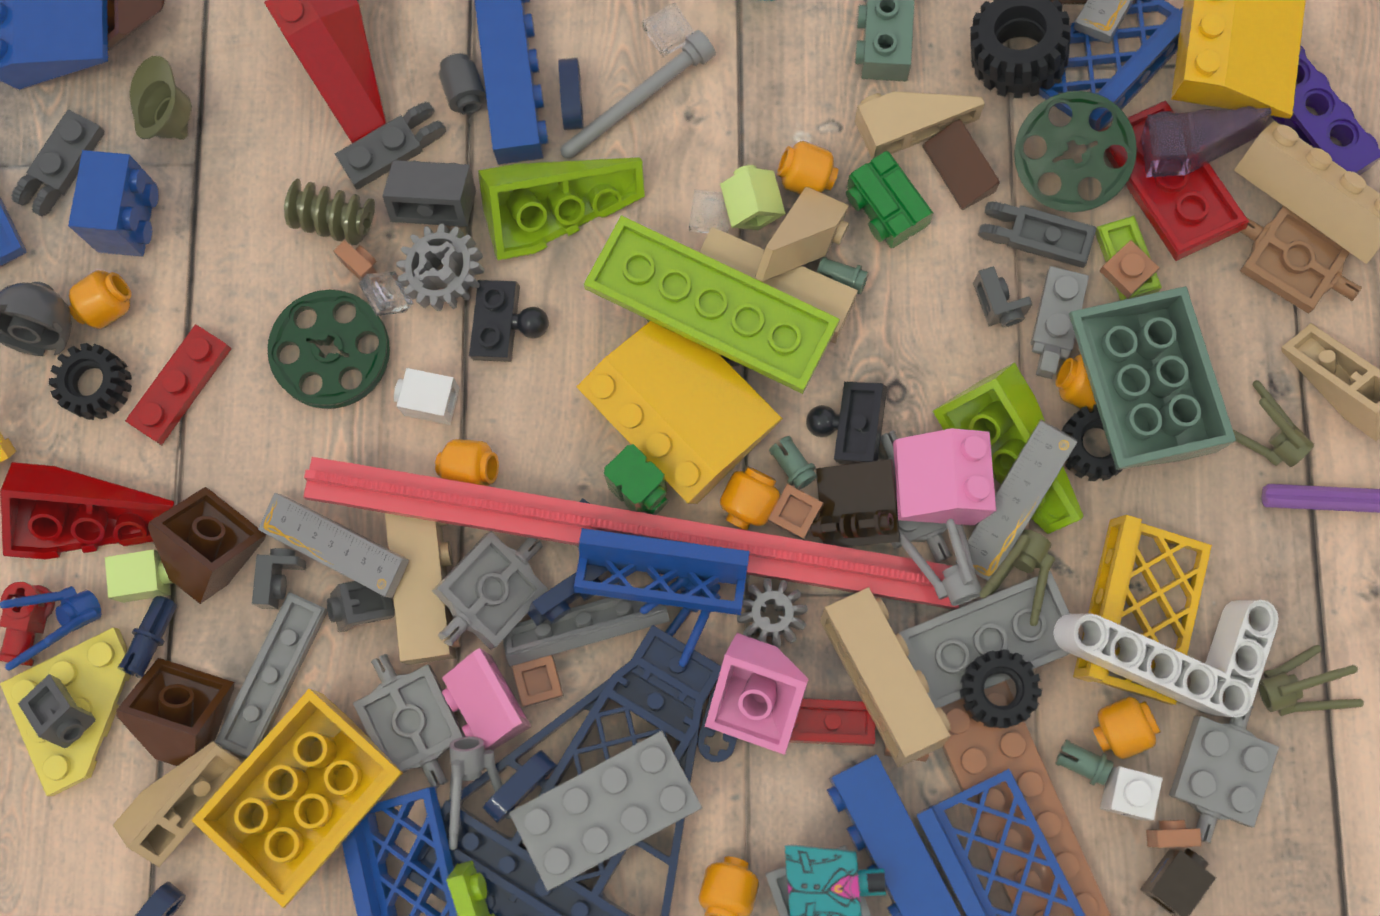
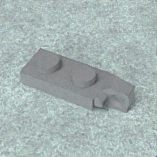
[1030,266,1089,379]

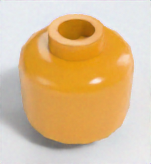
[777,141,838,194]
[69,270,131,329]
[1055,354,1096,412]
[435,439,499,486]
[720,466,780,530]
[1093,697,1161,760]
[698,856,759,916]

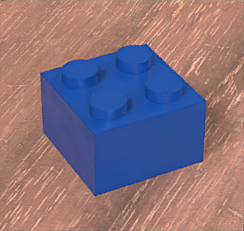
[68,150,159,257]

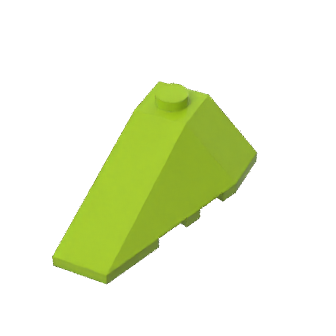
[478,157,645,260]
[932,362,1084,534]

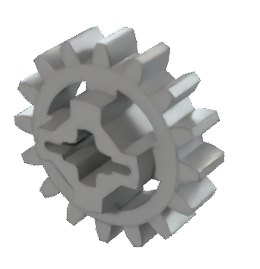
[396,223,484,311]

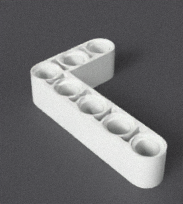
[1053,600,1279,718]

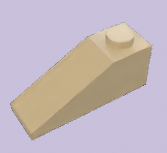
[855,91,985,159]
[755,187,849,281]
[1282,323,1380,441]
[113,741,243,867]

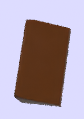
[922,119,1000,210]

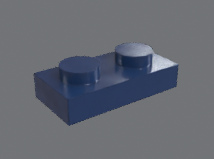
[528,564,608,626]

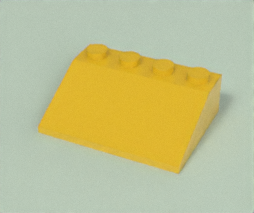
[1171,0,1306,119]
[576,321,783,504]
[191,689,403,908]

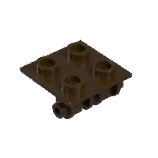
[811,459,901,547]

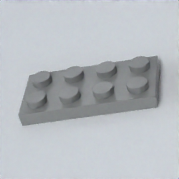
[899,571,1082,708]
[509,731,702,891]

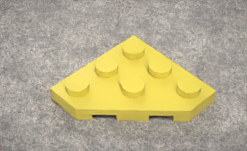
[0,627,131,796]

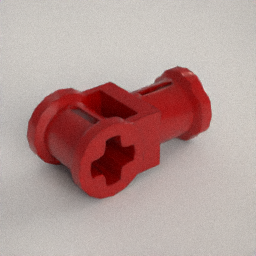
[0,582,55,666]

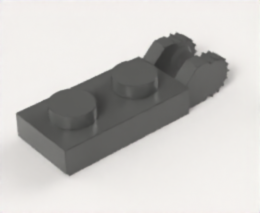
[335,101,446,190]
[11,109,105,217]
[978,201,1096,268]

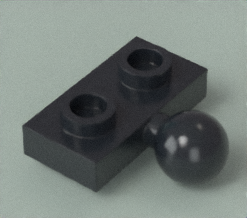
[469,280,549,362]
[806,382,887,464]

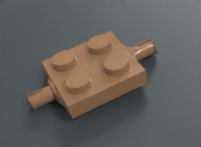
[1240,206,1362,314]

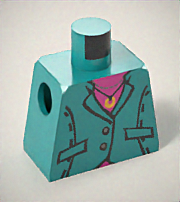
[785,845,886,916]

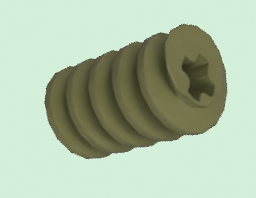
[284,179,375,245]

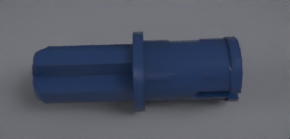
[117,596,177,678]

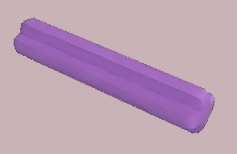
[1261,484,1380,513]

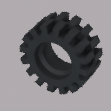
[49,343,132,420]
[1061,404,1123,481]
[960,649,1042,729]

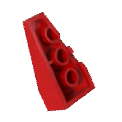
[264,0,386,143]
[0,462,174,560]

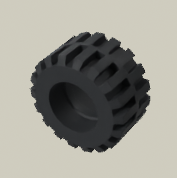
[970,0,1071,98]

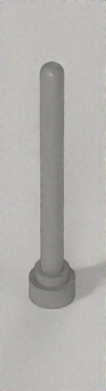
[561,30,716,159]

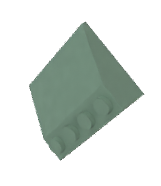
[1069,286,1236,470]

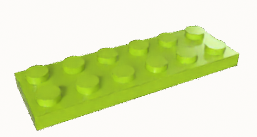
[584,215,840,394]

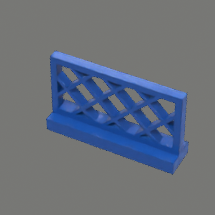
[1038,0,1183,131]
[916,769,1086,916]
[342,786,458,916]

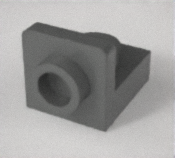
[973,266,1032,327]
[252,548,306,609]
[327,581,395,633]
[18,674,95,748]

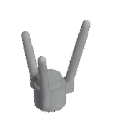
[899,519,982,606]
[449,736,511,850]

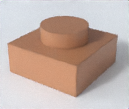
[333,240,380,289]
[1100,240,1160,299]
[768,484,824,540]
[511,655,564,707]
[1146,820,1202,848]

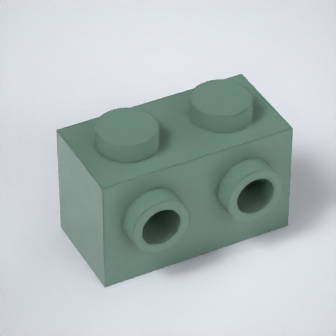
[855,0,915,82]

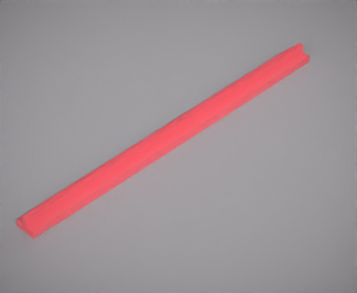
[303,457,959,610]

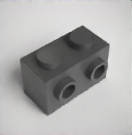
[382,160,476,227]

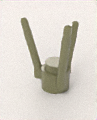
[1233,380,1314,467]
[979,529,1055,626]
[1258,645,1364,716]

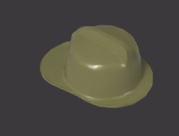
[130,56,192,139]

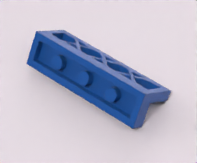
[574,528,750,615]

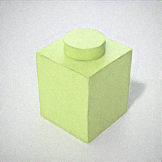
[720,165,786,230]
[105,549,173,603]

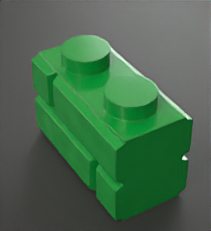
[846,151,933,248]
[603,444,669,515]

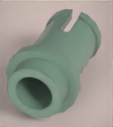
[817,257,868,295]
[769,436,817,490]
[1055,739,1114,786]

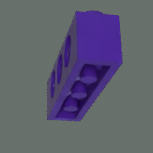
[1271,45,1380,175]

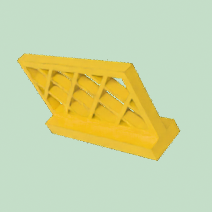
[1073,515,1212,705]

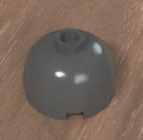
[0,282,72,356]

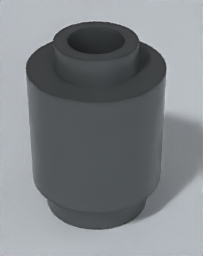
[439,53,486,114]

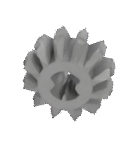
[737,578,807,649]

